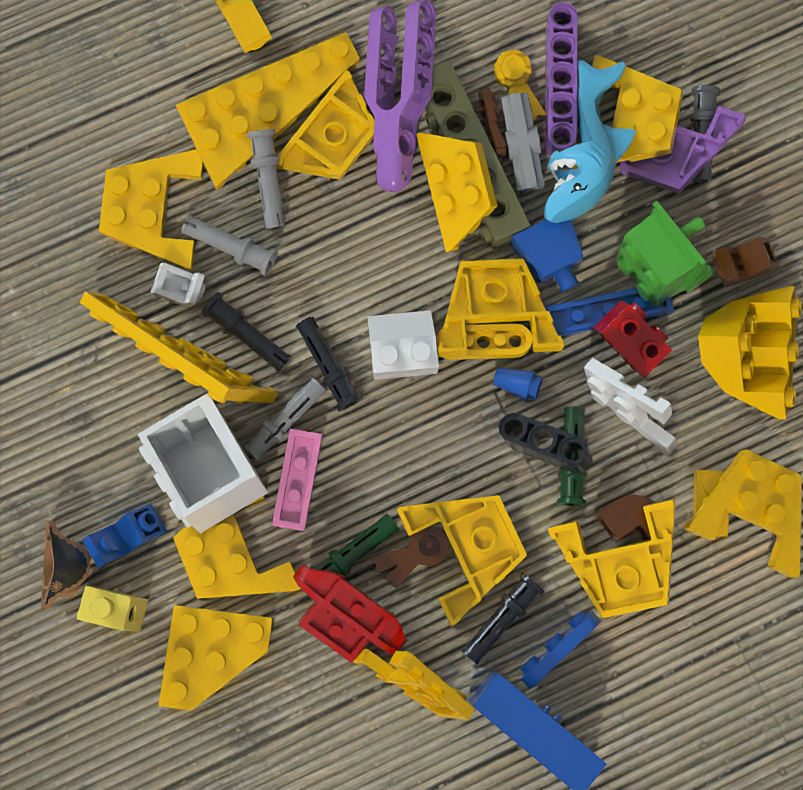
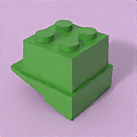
[616,201,713,307]

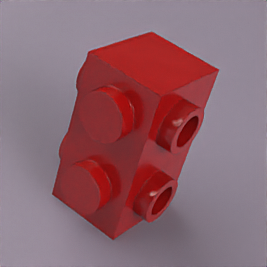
[593,301,672,378]

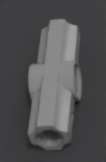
[501,93,545,193]

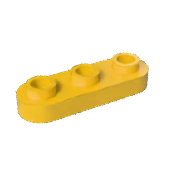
[436,324,532,360]

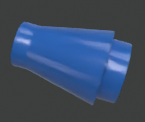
[493,367,543,402]

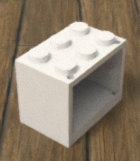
[138,394,268,533]

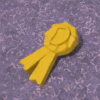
[493,49,545,121]

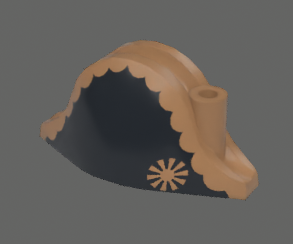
[41,520,90,609]

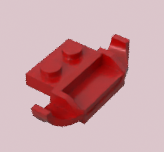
[293,564,408,663]

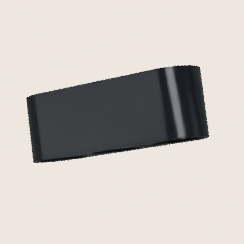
[498,413,593,474]

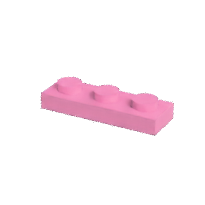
[272,429,322,532]

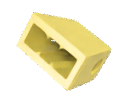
[76,585,149,632]

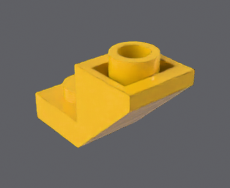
[214,0,272,53]

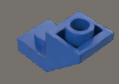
[82,503,167,569]

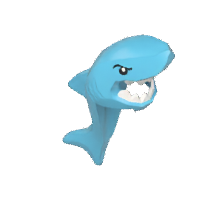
[544,60,635,223]

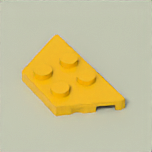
[276,70,375,180]
[416,133,497,252]

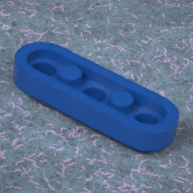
[520,610,601,689]

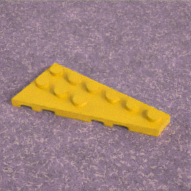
[176,32,360,191]

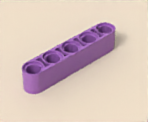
[545,2,577,156]

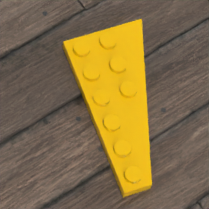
[79,291,279,404]

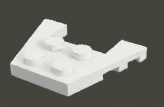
[584,358,676,457]

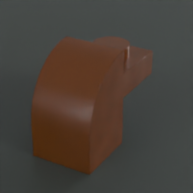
[713,237,780,287]
[594,495,655,541]

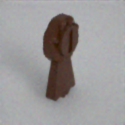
[474,88,506,164]
[371,526,449,588]

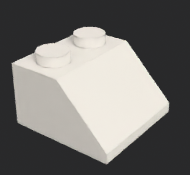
[367,310,439,380]

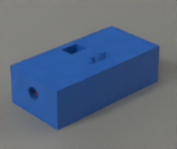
[468,670,607,790]

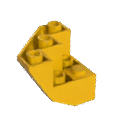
[698,286,802,420]

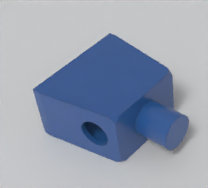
[510,220,583,292]

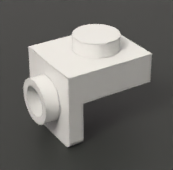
[150,262,205,307]

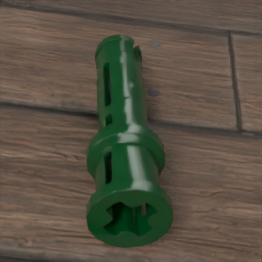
[557,406,587,506]
[309,513,400,576]

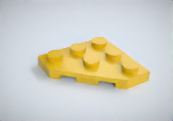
[159,605,273,711]

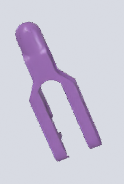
[364,0,436,193]

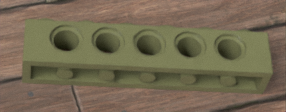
[425,59,530,250]

